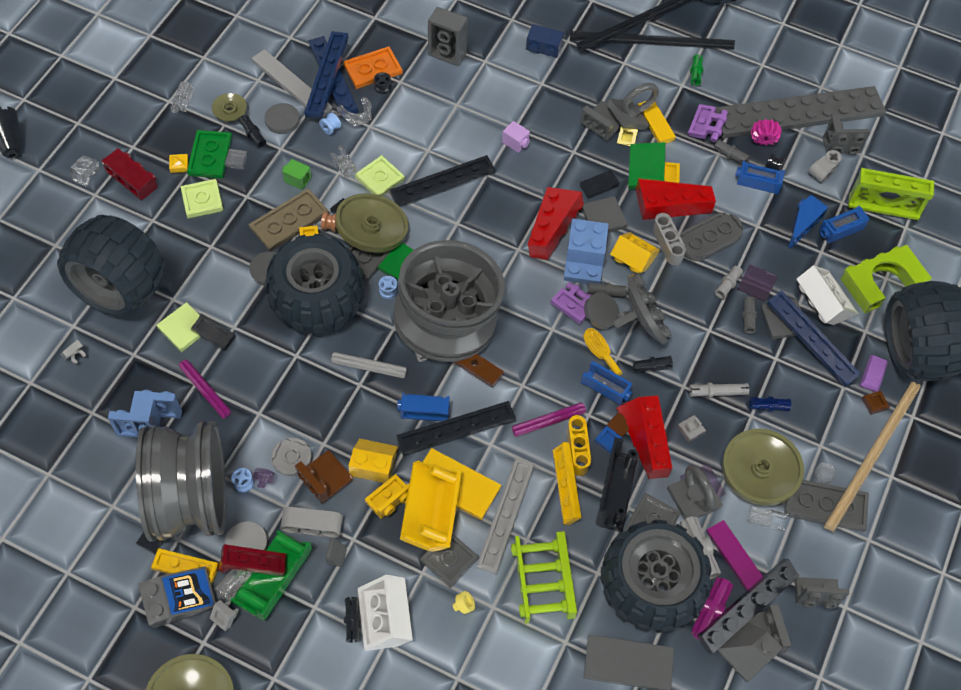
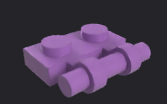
[688,104,728,142]
[550,282,591,325]

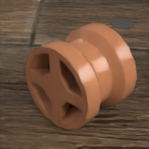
[321,212,337,232]

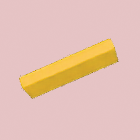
[638,101,676,143]
[151,548,219,585]

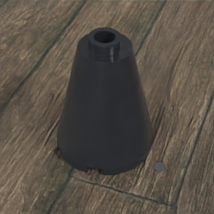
[0,107,20,158]

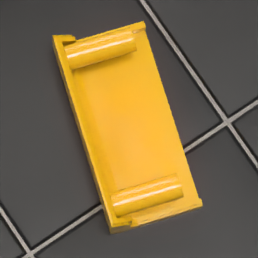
[400,461,462,551]

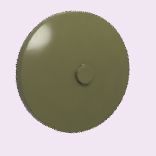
[335,193,408,253]
[722,429,804,506]
[146,654,235,690]

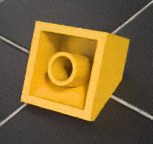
[610,232,661,273]
[348,438,398,483]

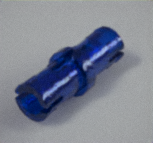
[749,396,791,412]

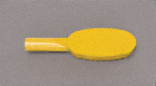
[583,328,623,376]

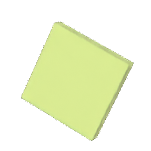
[355,155,405,196]
[180,179,223,218]
[156,302,201,352]

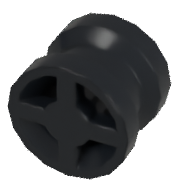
[374,72,391,94]
[765,153,785,171]

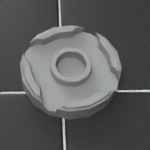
[271,437,312,477]
[225,521,268,550]

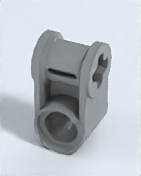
[808,150,842,183]

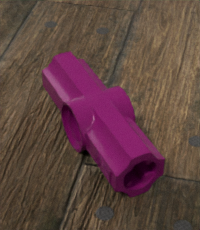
[691,577,734,641]

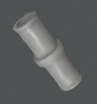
[715,266,743,299]

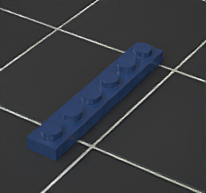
[304,31,349,119]
[308,36,358,118]
[766,290,861,387]

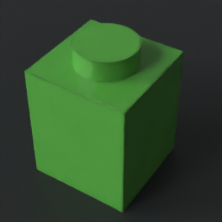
[282,159,312,190]

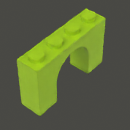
[841,245,932,314]

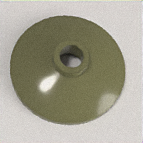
[212,93,247,122]

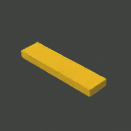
[553,442,581,525]

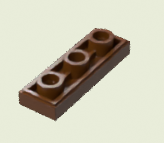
[453,354,504,388]

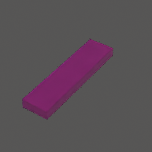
[706,520,763,591]

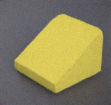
[617,126,638,146]

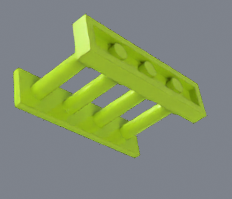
[511,531,577,624]

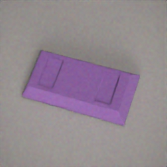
[859,355,888,392]

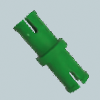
[690,54,704,86]

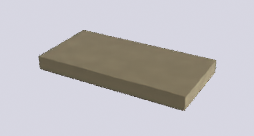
[249,188,330,252]

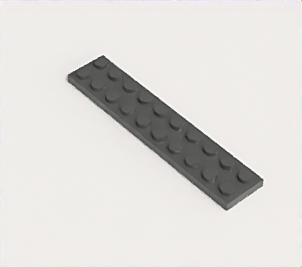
[716,86,886,139]

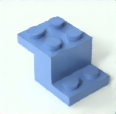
[563,219,609,284]
[108,390,182,437]

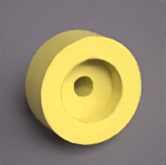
[453,591,475,614]

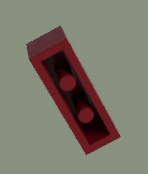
[102,148,157,201]

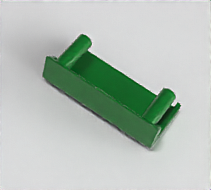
[230,530,312,621]

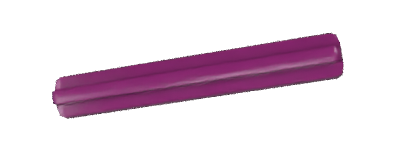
[179,359,231,419]
[512,402,586,437]

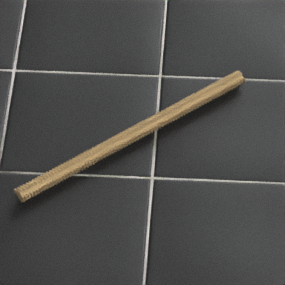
[824,382,921,532]

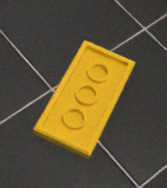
[423,448,502,521]

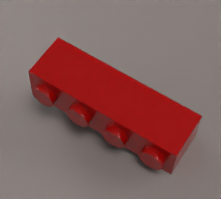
[616,396,672,479]

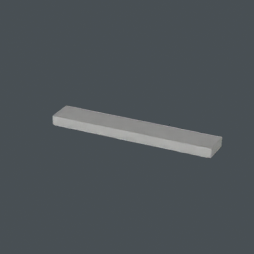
[252,49,332,117]
[476,458,535,575]

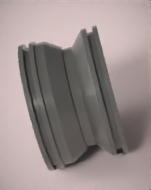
[393,240,505,362]
[136,420,226,541]

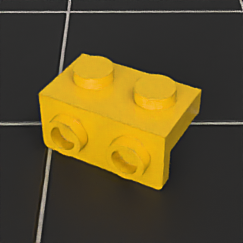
[365,474,409,519]

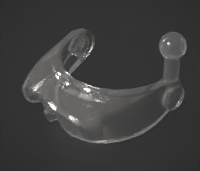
[334,97,371,127]

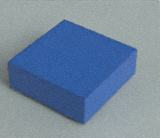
[594,426,622,454]

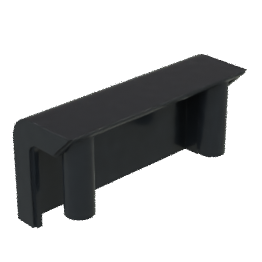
[596,437,638,532]

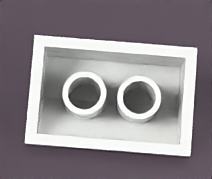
[797,265,859,325]
[358,574,413,651]

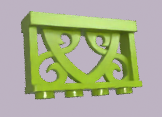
[848,168,934,220]

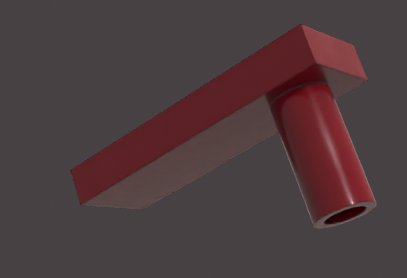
[218,544,286,576]

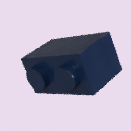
[526,24,564,58]

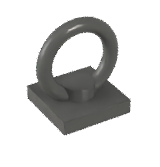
[606,83,659,130]
[667,464,723,520]

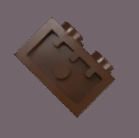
[295,450,353,504]

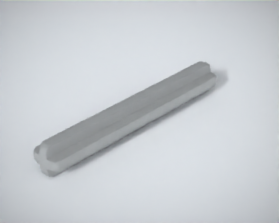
[331,352,407,378]

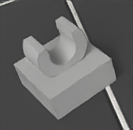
[60,340,86,364]
[677,415,706,443]
[209,600,239,631]

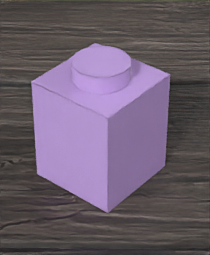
[502,121,530,153]

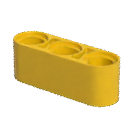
[567,415,591,476]

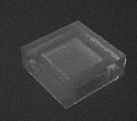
[225,149,247,169]

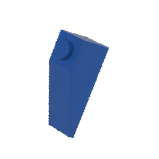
[788,195,828,248]

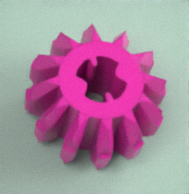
[751,119,781,146]

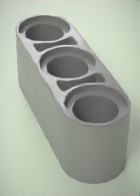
[653,213,686,266]
[280,507,343,538]

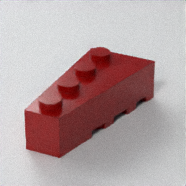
[635,178,716,220]
[527,187,584,260]

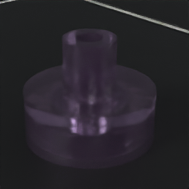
[253,468,275,488]

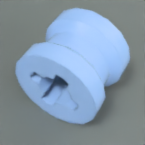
[319,112,341,135]
[379,276,398,299]
[231,468,254,493]

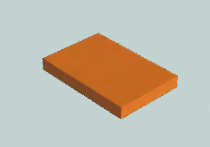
[343,46,403,89]

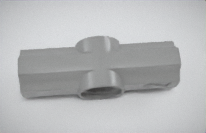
[680,516,721,579]

